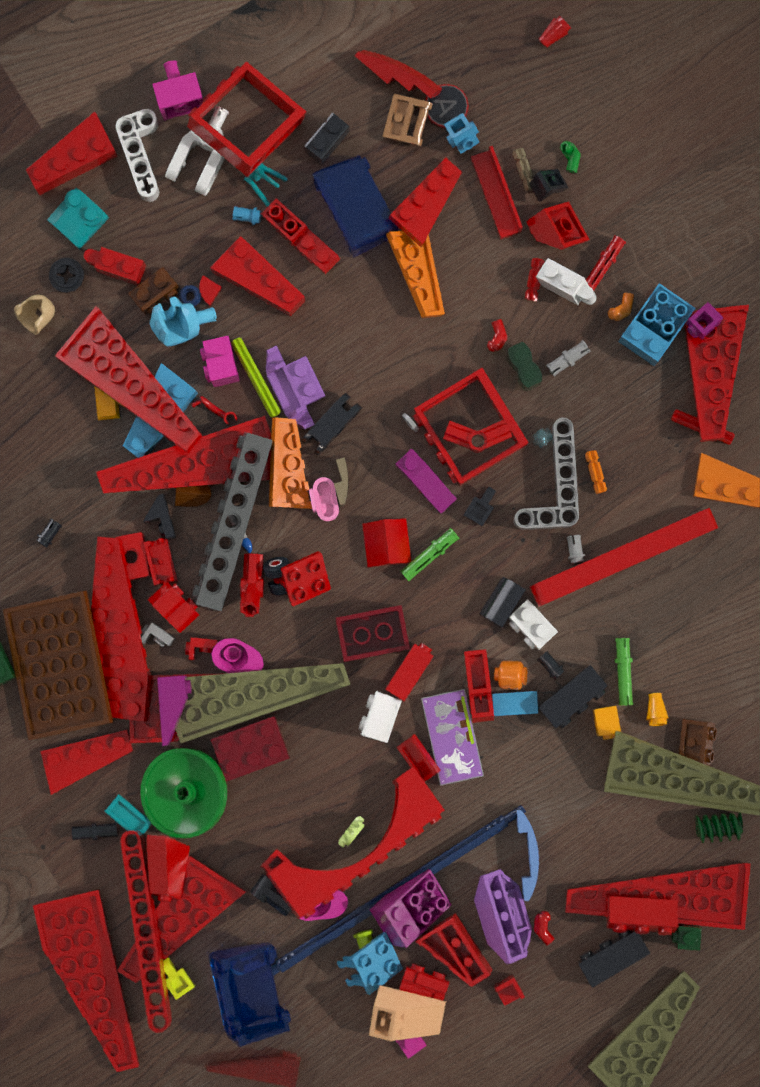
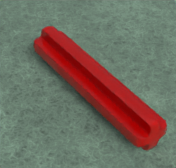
[671,409,735,445]

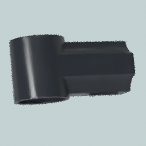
[250,873,291,916]

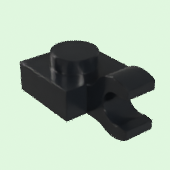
[464,487,496,526]

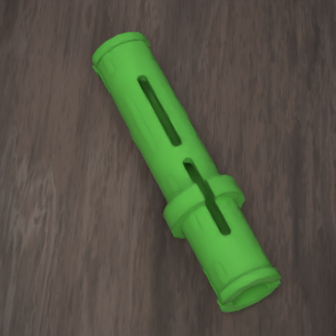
[400,528,460,581]
[615,638,633,706]

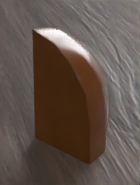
[175,485,211,507]

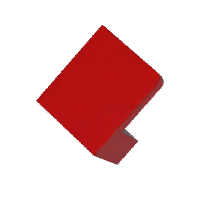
[493,974,525,1006]

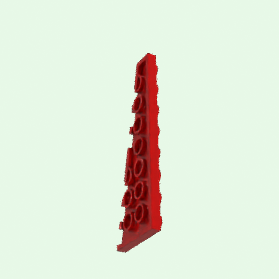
[55,307,202,454]
[96,416,271,494]

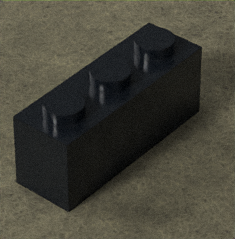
[538,665,607,729]
[577,930,651,988]

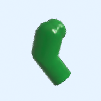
[560,141,581,174]

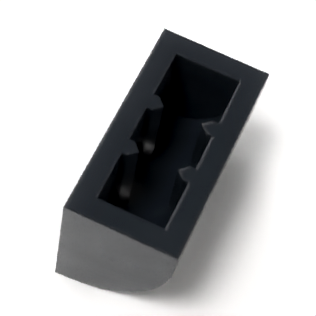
[479,576,526,628]

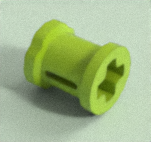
[353,929,373,950]

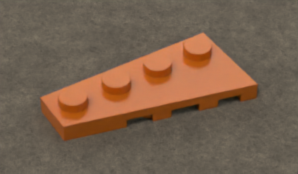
[386,231,445,318]
[269,417,312,509]
[693,453,760,508]

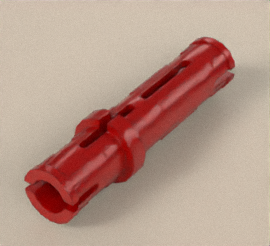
[586,235,626,291]

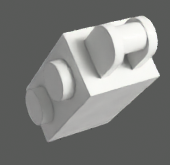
[536,258,597,305]

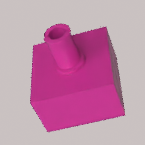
[153,60,203,120]

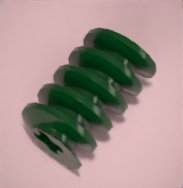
[695,812,743,843]

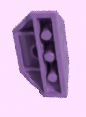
[474,870,532,964]

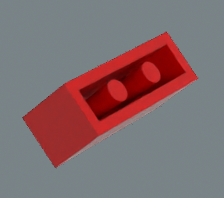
[607,896,678,935]

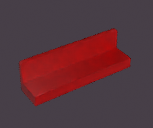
[471,146,523,240]

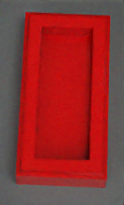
[396,734,441,782]

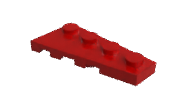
[389,158,462,247]
[40,730,133,795]

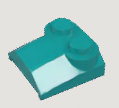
[47,187,109,250]

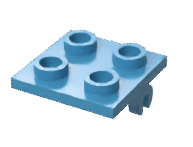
[337,932,403,995]

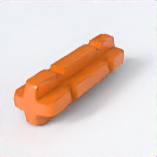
[585,450,607,494]

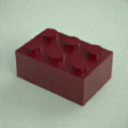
[336,605,410,662]
[211,716,290,782]

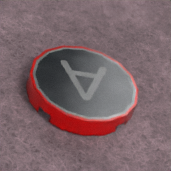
[426,84,468,129]

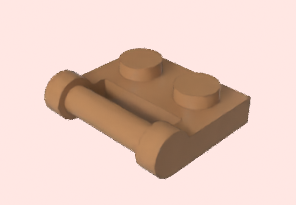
[383,94,432,147]

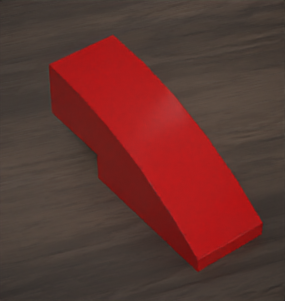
[464,649,494,723]

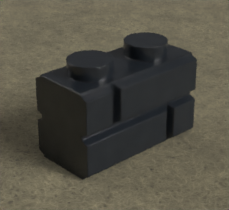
[304,113,350,165]

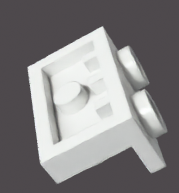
[508,600,558,650]

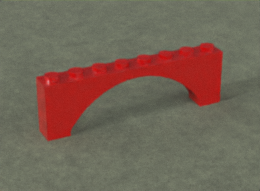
[266,767,445,919]

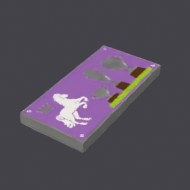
[421,689,484,786]

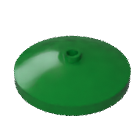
[140,748,227,838]

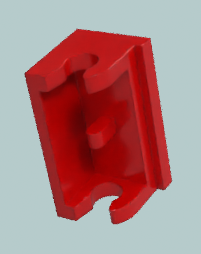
[143,538,178,587]

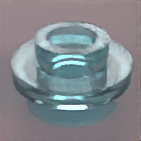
[533,428,553,448]

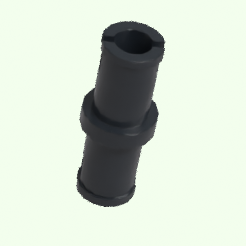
[72,822,118,841]

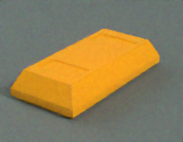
[94,386,120,421]

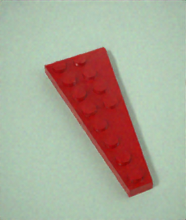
[565,862,751,930]

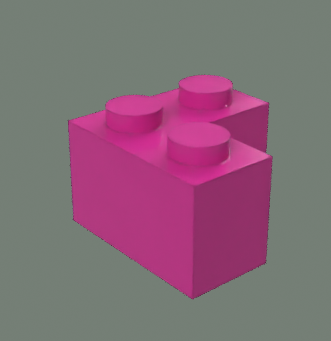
[200,336,240,387]

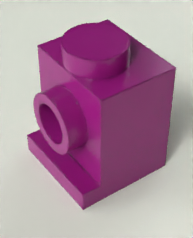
[687,302,723,340]

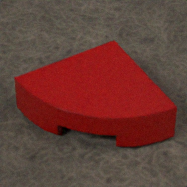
[200,275,222,306]

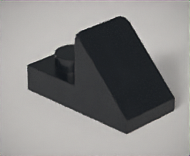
[529,169,569,202]
[143,494,176,540]

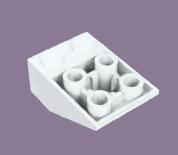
[359,692,402,743]

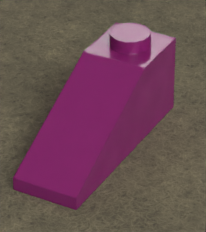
[395,449,457,514]
[158,676,192,746]

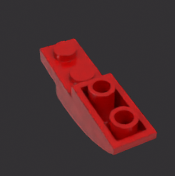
[261,199,340,274]

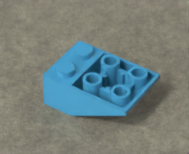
[618,283,695,366]

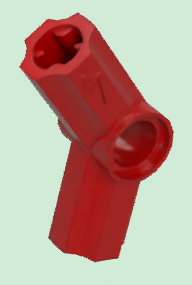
[443,419,512,453]
[240,553,264,617]

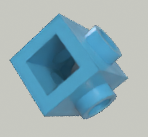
[444,113,480,153]

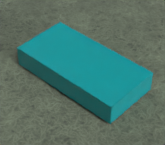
[104,794,152,840]

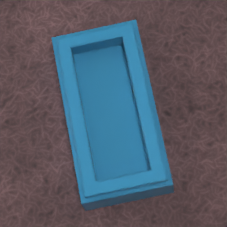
[492,691,538,716]

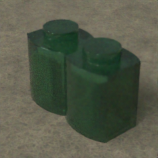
[507,342,542,392]

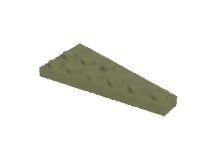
[587,970,700,1087]

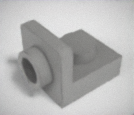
[140,623,176,647]

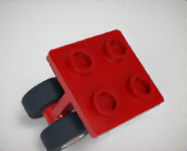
[263,551,331,607]

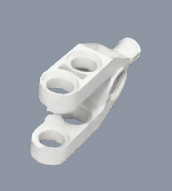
[165,106,229,196]

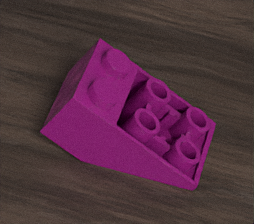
[370,869,452,948]

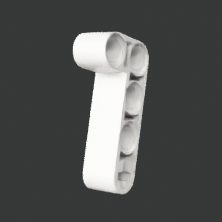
[116,109,159,202]

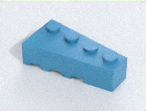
[123,363,198,458]

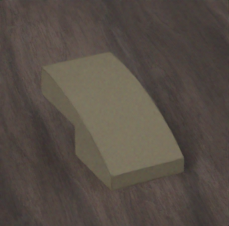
[334,457,348,507]

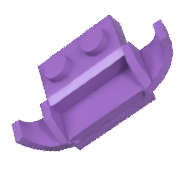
[266,346,325,430]

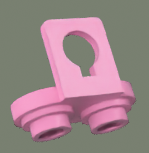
[309,477,339,522]

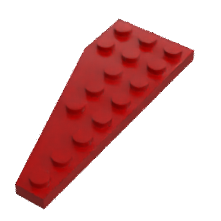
[91,537,151,721]

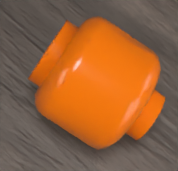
[494,660,527,690]

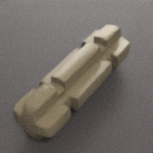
[513,148,533,191]

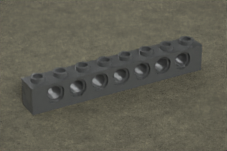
[192,432,273,611]

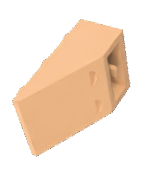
[369,986,446,1041]

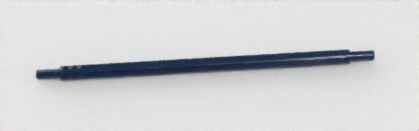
[258,805,526,983]

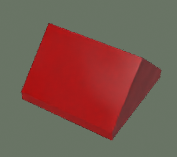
[362,519,411,568]

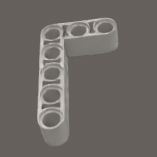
[513,418,579,530]

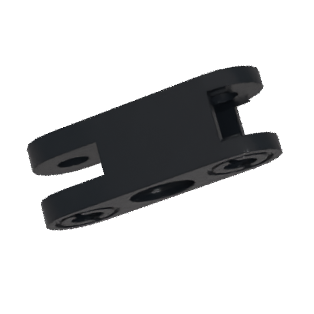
[301,393,362,456]

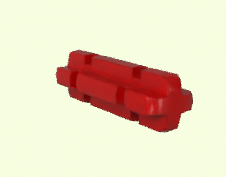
[525,258,544,301]

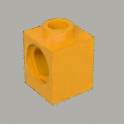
[592,706,621,740]

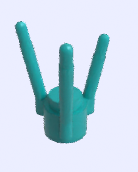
[244,163,288,207]

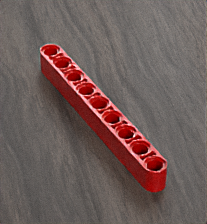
[530,508,719,607]
[121,830,172,1033]

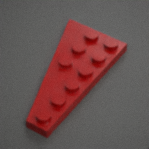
[684,305,749,442]
[117,856,247,983]

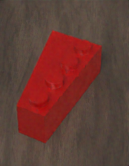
[26,112,117,195]
[210,236,306,317]

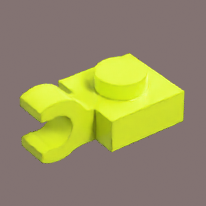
[163,957,195,1000]

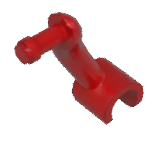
[191,396,238,426]

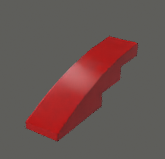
[355,50,442,98]

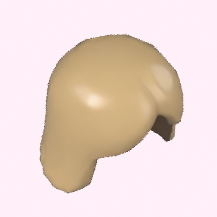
[14,294,55,335]

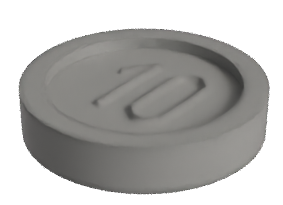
[402,413,419,432]

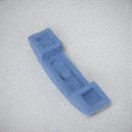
[516,810,539,901]

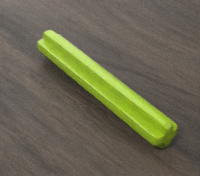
[231,337,281,418]

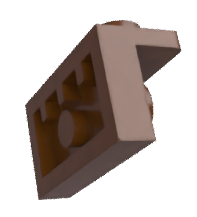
[128,267,180,315]
[679,719,717,766]

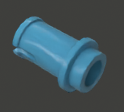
[233,206,261,225]

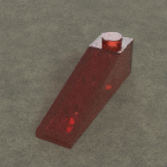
[206,1051,301,1087]

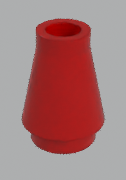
[538,16,571,48]

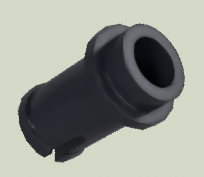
[36,518,62,548]
[537,651,565,679]

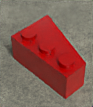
[415,913,493,987]

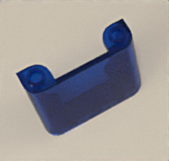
[312,155,400,258]
[209,942,291,1047]

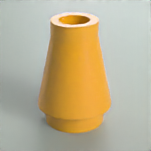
[646,693,669,726]

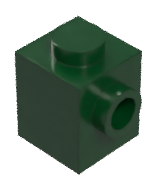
[672,924,702,951]

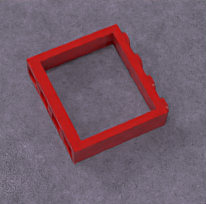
[187,61,307,177]
[413,368,529,486]

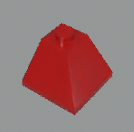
[526,202,589,250]

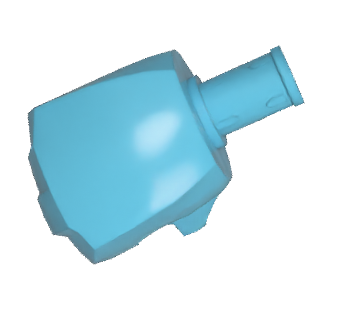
[149,297,217,347]

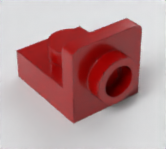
[185,638,219,660]

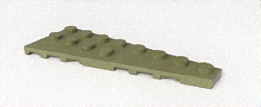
[176,663,351,743]
[604,731,760,816]

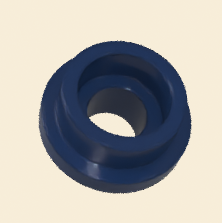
[179,285,201,307]

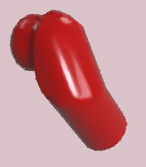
[487,319,507,352]
[534,911,555,946]

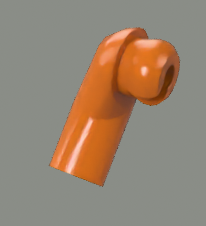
[608,293,634,321]

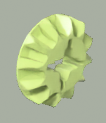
[339,816,365,848]

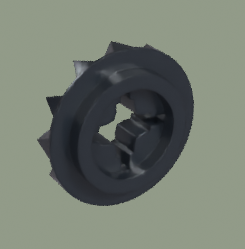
[49,258,85,293]

